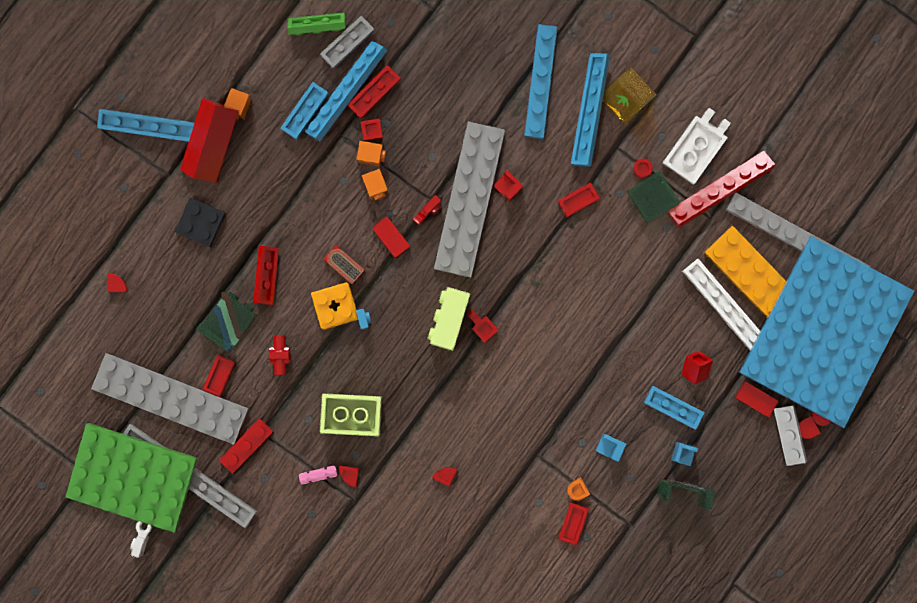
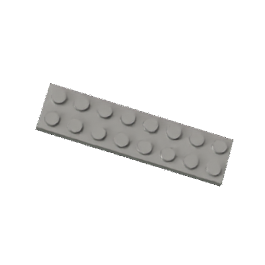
[434,122,505,278]
[91,353,249,445]

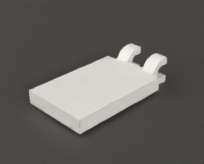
[663,108,731,185]

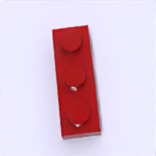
[347,65,401,119]
[253,246,279,305]
[219,418,274,474]

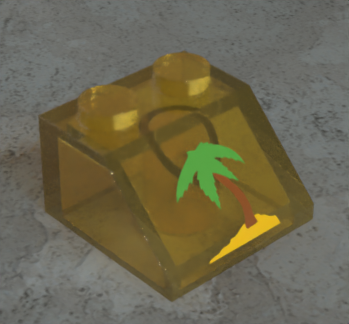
[603,67,656,125]

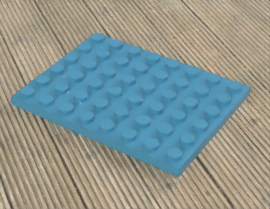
[739,237,914,428]

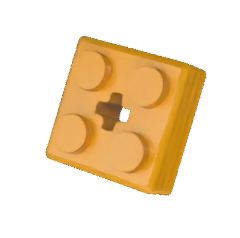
[311,282,358,330]

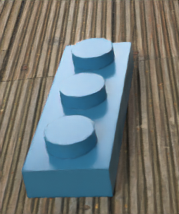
[280,82,329,140]
[643,386,705,430]

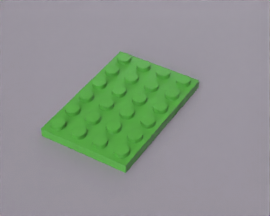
[66,423,198,533]

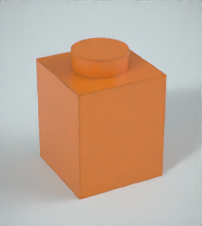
[225,88,252,120]
[356,141,386,166]
[362,169,389,200]

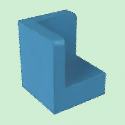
[596,434,626,462]
[671,442,698,466]

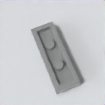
[320,16,375,69]
[774,405,807,466]

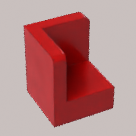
[494,170,523,202]
[681,351,713,385]

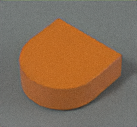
[567,477,590,500]

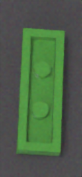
[288,13,346,35]

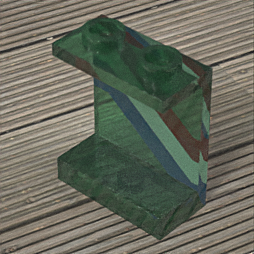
[196,291,257,352]
[657,479,715,510]

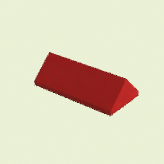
[180,98,239,183]

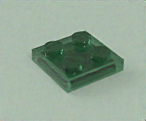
[627,171,680,224]

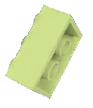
[428,287,470,351]
[320,394,382,436]

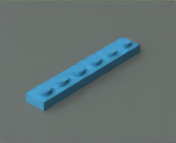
[524,24,557,139]
[305,41,387,142]
[571,53,610,167]
[97,109,195,142]

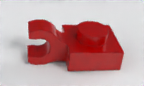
[467,310,498,343]

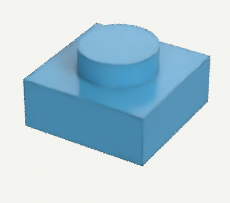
[356,308,371,330]

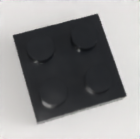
[175,198,226,248]

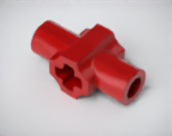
[269,336,291,375]

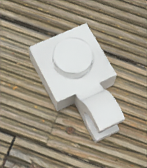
[130,521,152,558]

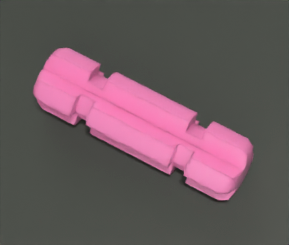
[299,465,337,484]

